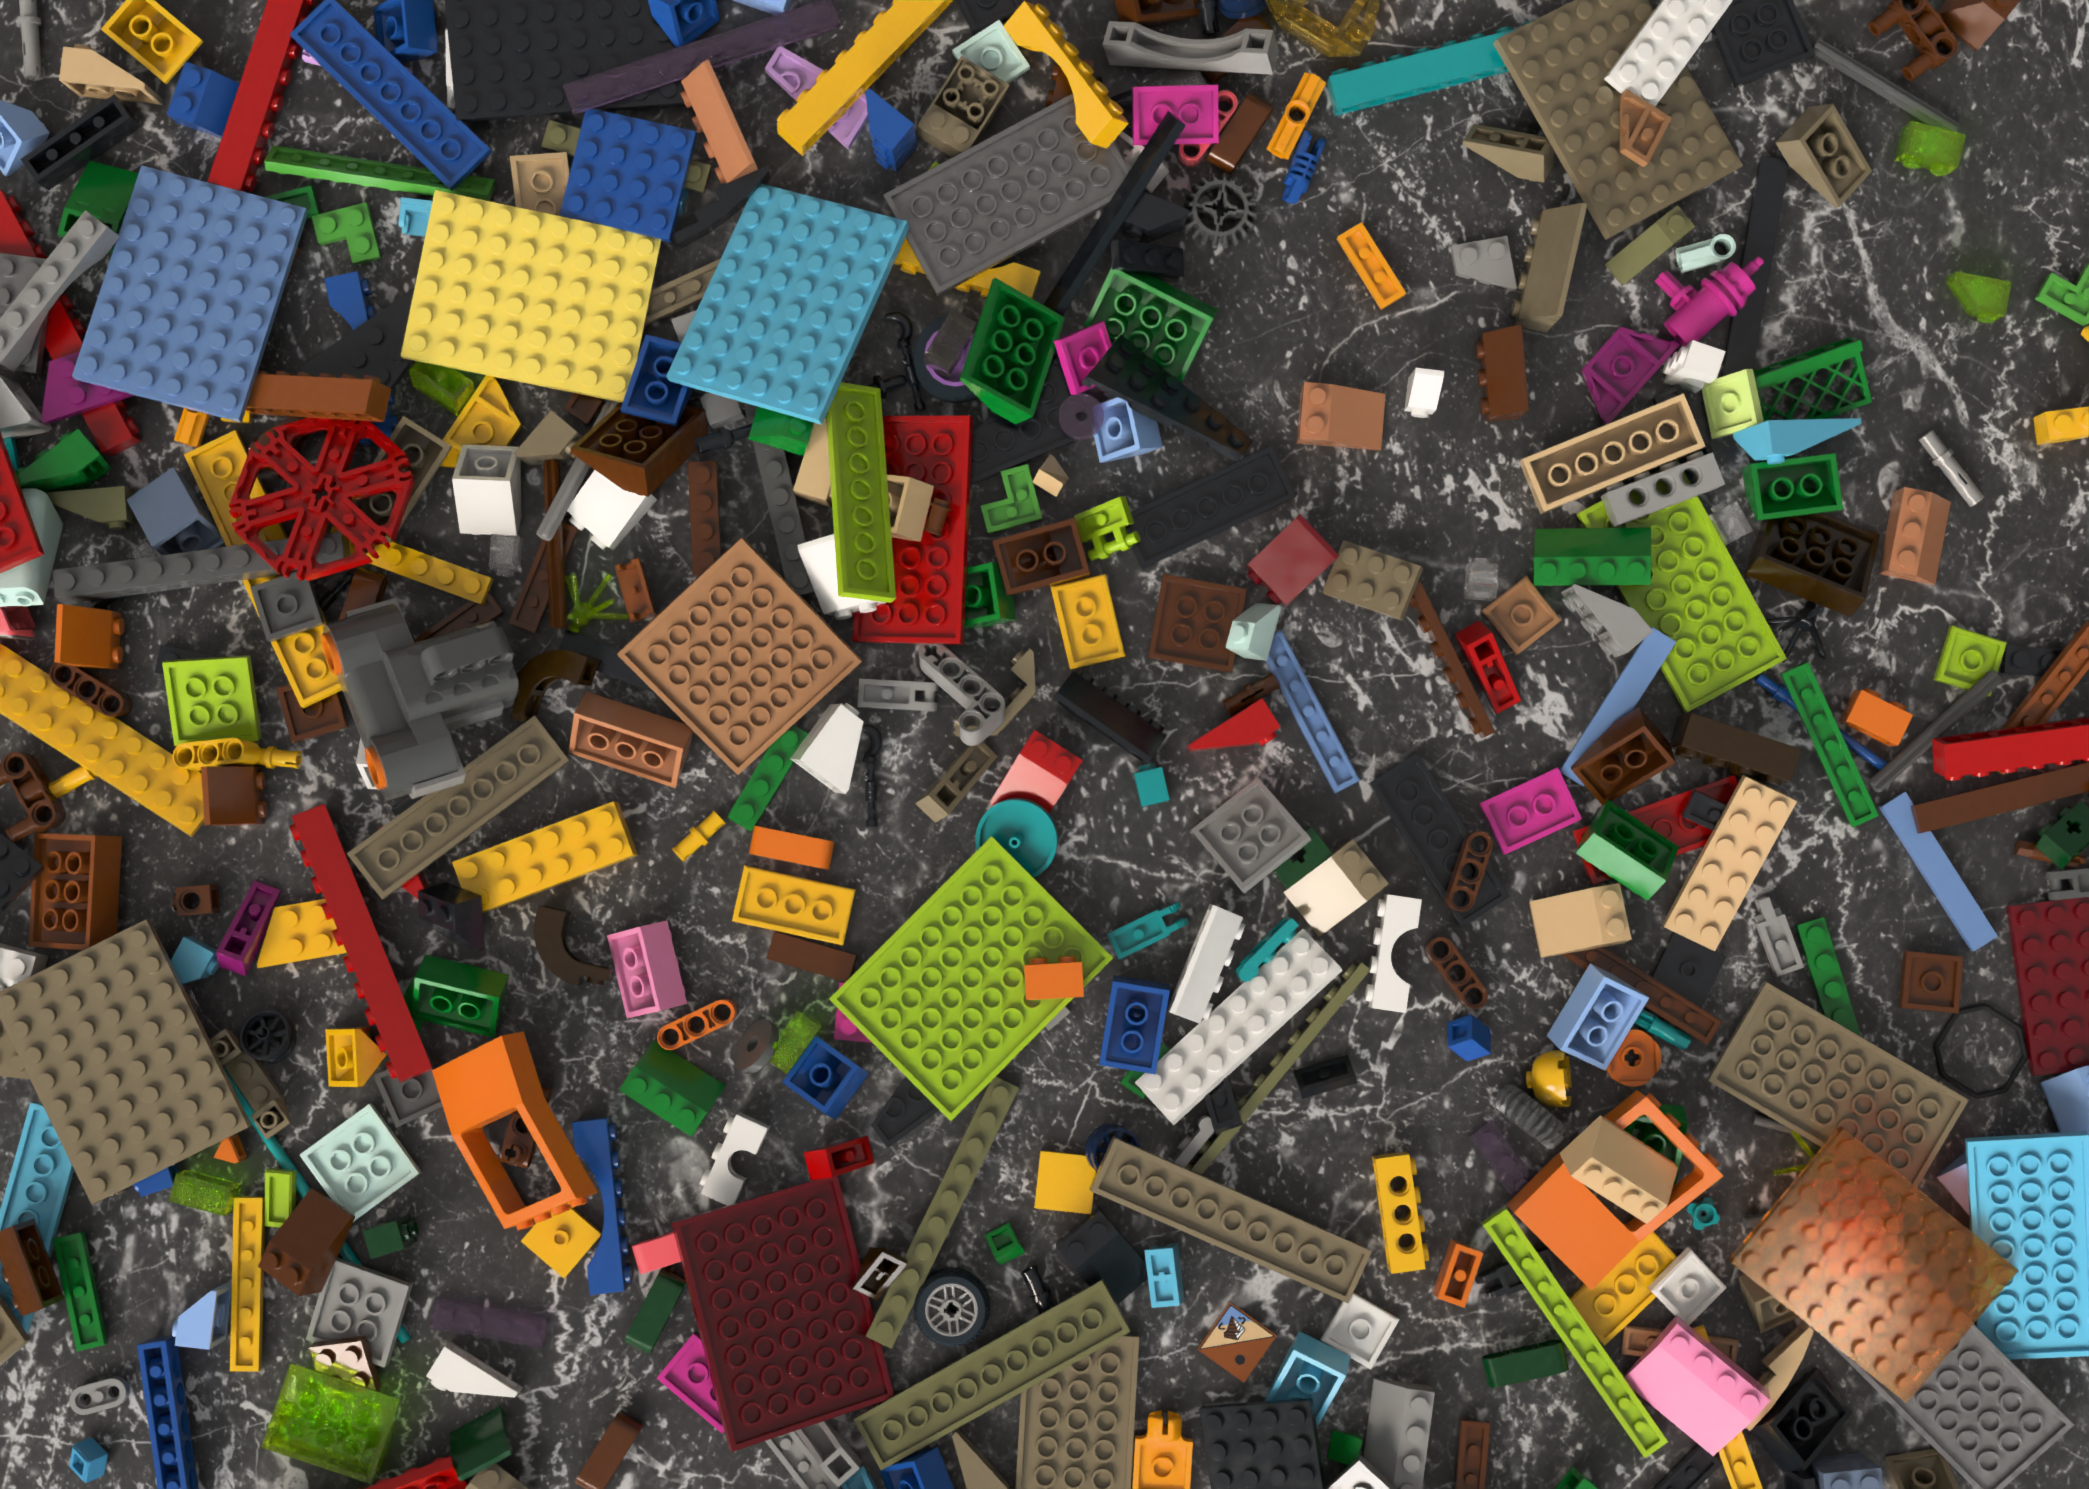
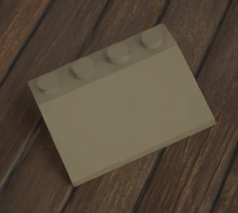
[1511,203,1587,333]

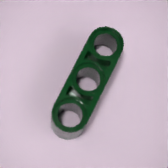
[624,1267,687,1354]
[1482,1340,1569,1388]

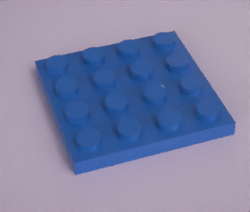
[559,107,697,243]

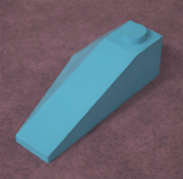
[1733,418,1862,465]

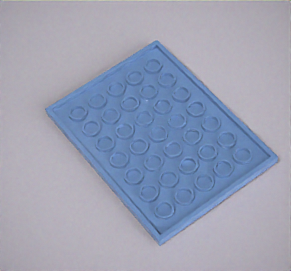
[72,165,308,423]

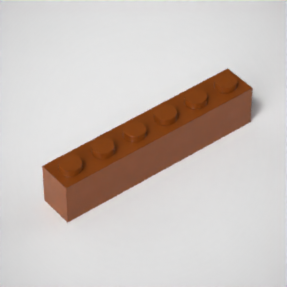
[245,370,391,422]

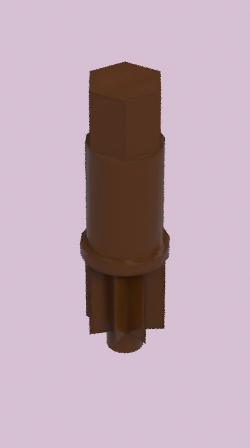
[2014,840,2086,868]

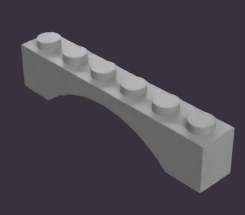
[1103,21,1279,75]
[0,210,120,371]
[795,1420,862,1487]

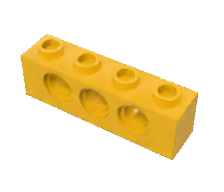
[1372,1151,1429,1274]

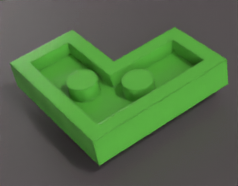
[311,202,382,266]
[2035,263,2089,326]
[981,464,1043,534]

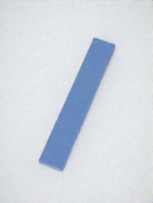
[1559,627,1676,787]
[1265,630,1360,794]
[1879,792,1998,951]

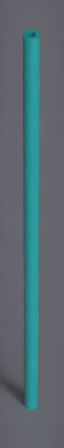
[223,1067,412,1344]

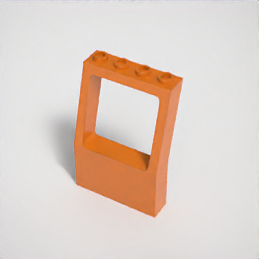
[432,1031,598,1231]
[1506,1090,1723,1290]

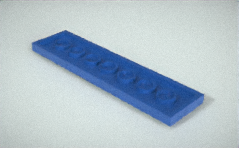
[290,0,492,191]

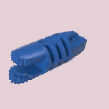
[1281,130,1326,204]

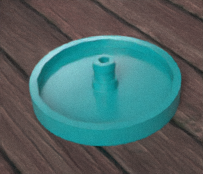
[975,798,1059,878]

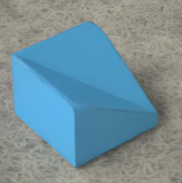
[69,1438,108,1483]

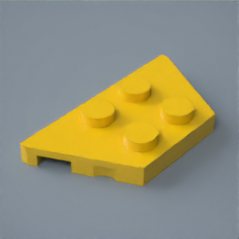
[440,375,523,468]
[257,899,347,968]

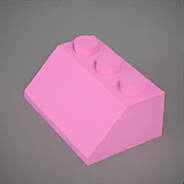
[607,920,687,1018]

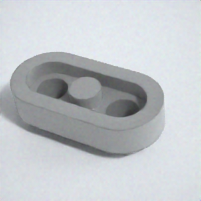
[69,1376,130,1415]

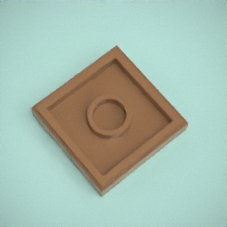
[1481,576,1561,655]

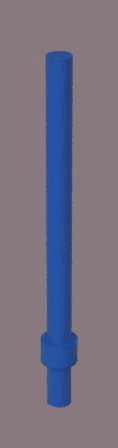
[1754,673,1888,770]

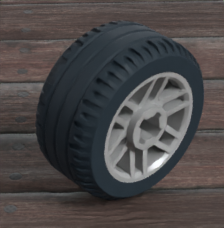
[914,1268,990,1347]

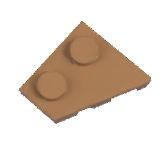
[1620,89,1672,167]

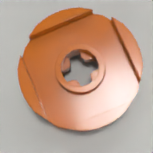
[1606,1029,1662,1087]

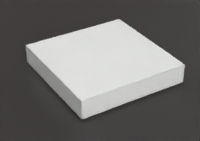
[1647,1247,1727,1325]
[1321,1292,1399,1369]

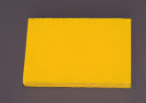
[1051,574,1125,670]

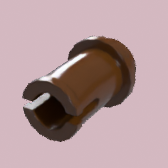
[924,497,952,536]

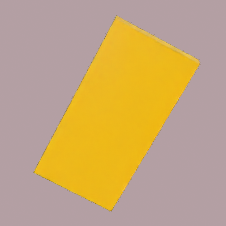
[732,865,856,945]
[1568,1231,1677,1346]

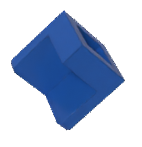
[1447,1014,1491,1061]

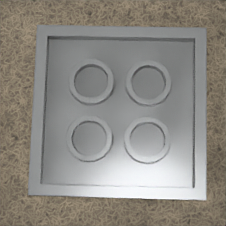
[1191,777,1311,894]
[306,1257,413,1368]

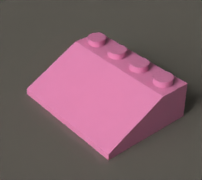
[1623,1315,1771,1456]

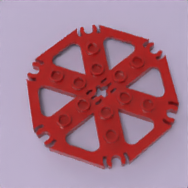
[229,418,415,581]

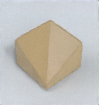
[1033,454,1069,497]

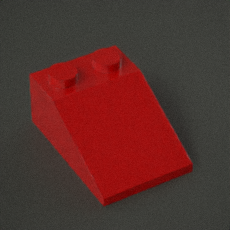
[1187,698,1281,752]
[989,730,1083,814]

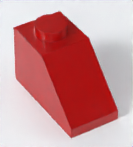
[804,1135,874,1180]

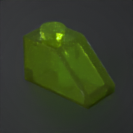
[1946,271,2012,323]

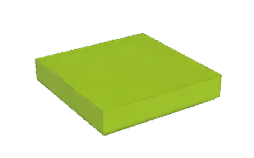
[1933,625,2007,697]

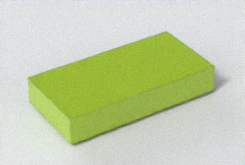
[264,1168,296,1228]

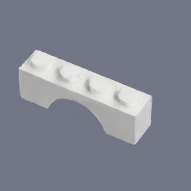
[1365,894,1422,1013]

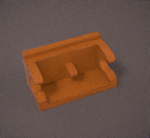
[615,558,658,623]

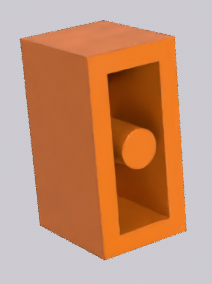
[1839,688,1913,747]
[1024,956,1084,1000]
[1433,1239,1483,1308]

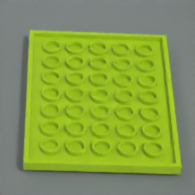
[829,836,1113,1121]

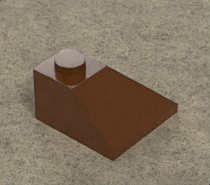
[1937,0,2020,51]

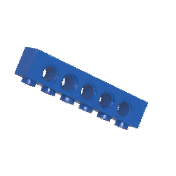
[137,1335,199,1489]

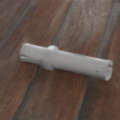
[17,0,43,80]
[1918,430,1985,507]

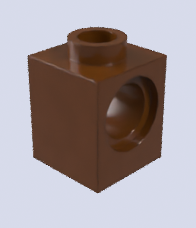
[172,884,220,916]

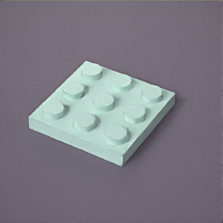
[300,1103,421,1222]

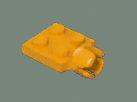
[1132,1410,1193,1489]

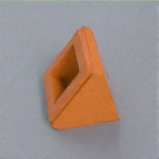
[213,1134,247,1163]

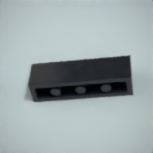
[21,94,141,190]

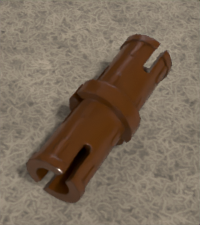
[1222,673,1280,716]

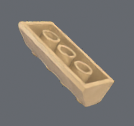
[1560,1115,1678,1224]

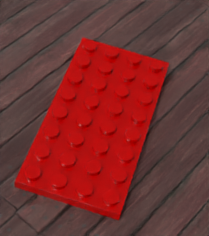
[852,415,974,645]

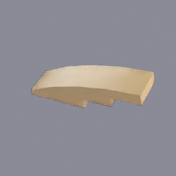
[1746,1322,1814,1431]

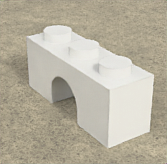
[1663,340,1726,393]
[700,1112,770,1206]

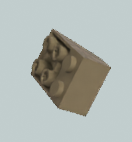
[917,56,1010,158]

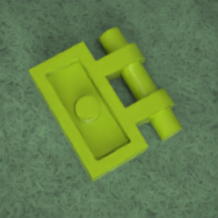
[1074,496,1140,561]

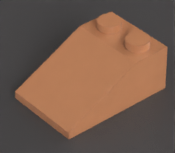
[1296,382,1386,451]

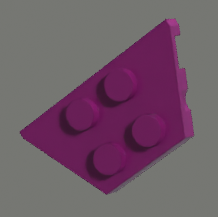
[1581,327,1680,426]
[41,351,134,425]

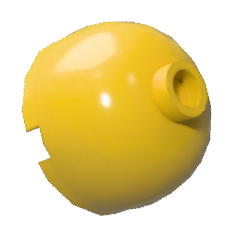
[1526,1050,1572,1107]

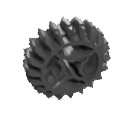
[1182,173,1258,250]
[1493,1084,1567,1149]

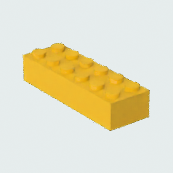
[452,801,638,913]

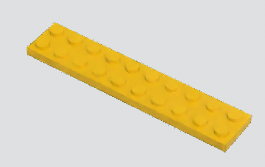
[184,430,342,708]
[0,643,204,837]

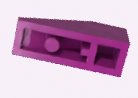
[216,881,281,976]

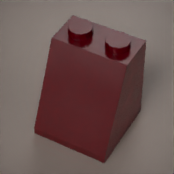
[1246,514,1339,608]

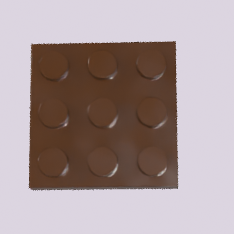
[1148,574,1247,673]

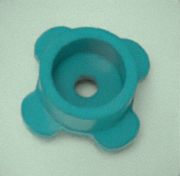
[1687,1197,1720,1230]

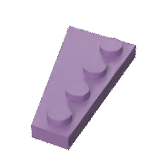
[765,45,868,150]

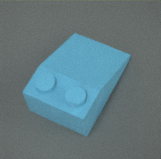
[1264,1331,1351,1427]

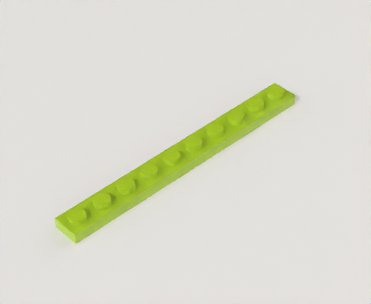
[1481,1206,1668,1458]

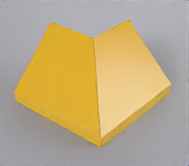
[325,1026,387,1087]

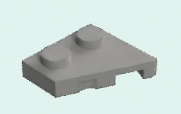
[1450,236,1517,291]

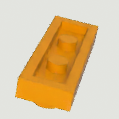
[1337,222,1406,310]

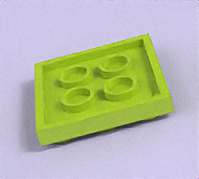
[162,655,262,746]

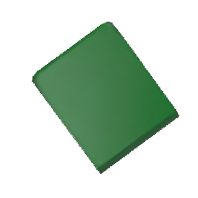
[985,1222,1025,1265]
[1327,1429,1362,1465]

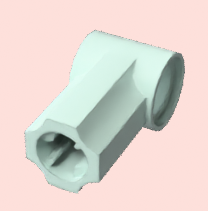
[1675,234,1736,273]

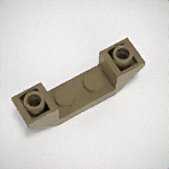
[953,648,1036,738]
[209,1028,292,1140]

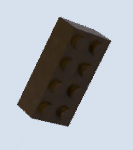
[1670,713,1802,787]

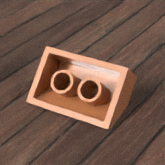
[1878,487,1951,585]

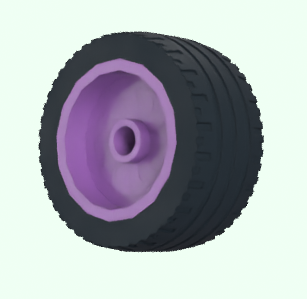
[913,315,978,403]

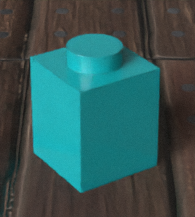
[1133,763,1170,807]

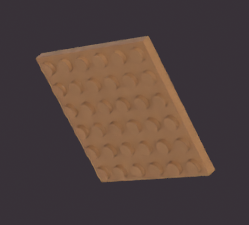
[617,536,862,775]

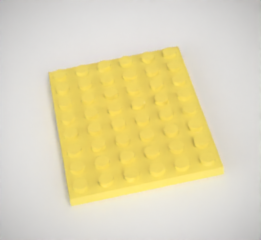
[401,190,661,403]

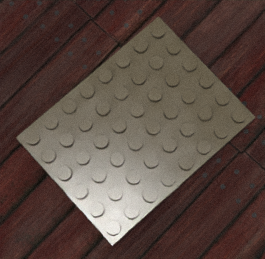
[1493,0,1743,240]
[0,919,252,1205]

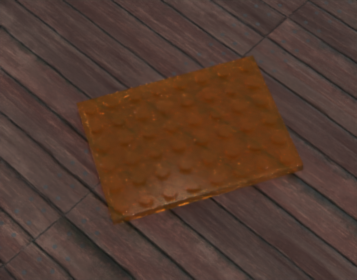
[1728,1126,2019,1403]

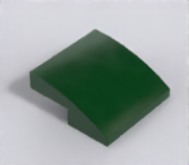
[450,1406,512,1482]

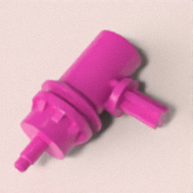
[1655,257,1764,347]

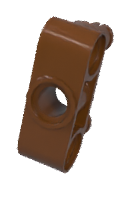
[1868,0,1958,82]
[0,752,66,843]
[500,1086,552,1169]

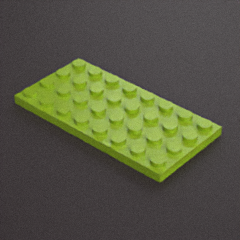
[1576,460,1787,713]

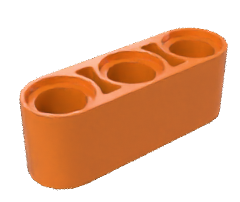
[749,826,835,870]
[657,998,738,1050]

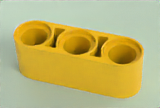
[172,738,261,772]

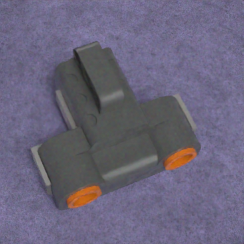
[321,598,519,801]

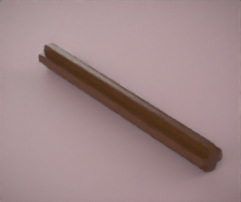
[543,459,567,629]

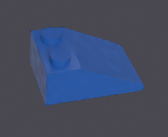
[620,334,695,426]
[1099,975,1170,1074]

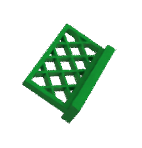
[1753,336,1872,422]

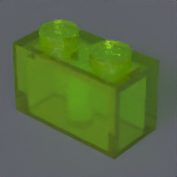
[1894,121,1966,176]
[409,361,475,417]
[769,1009,823,1074]
[169,1170,242,1216]

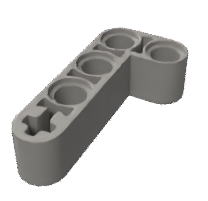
[918,643,1005,746]

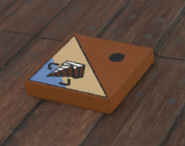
[1197,1301,1277,1383]

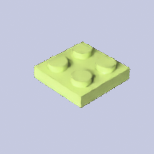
[1701,369,1764,439]

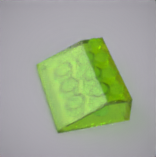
[261,1363,401,1484]

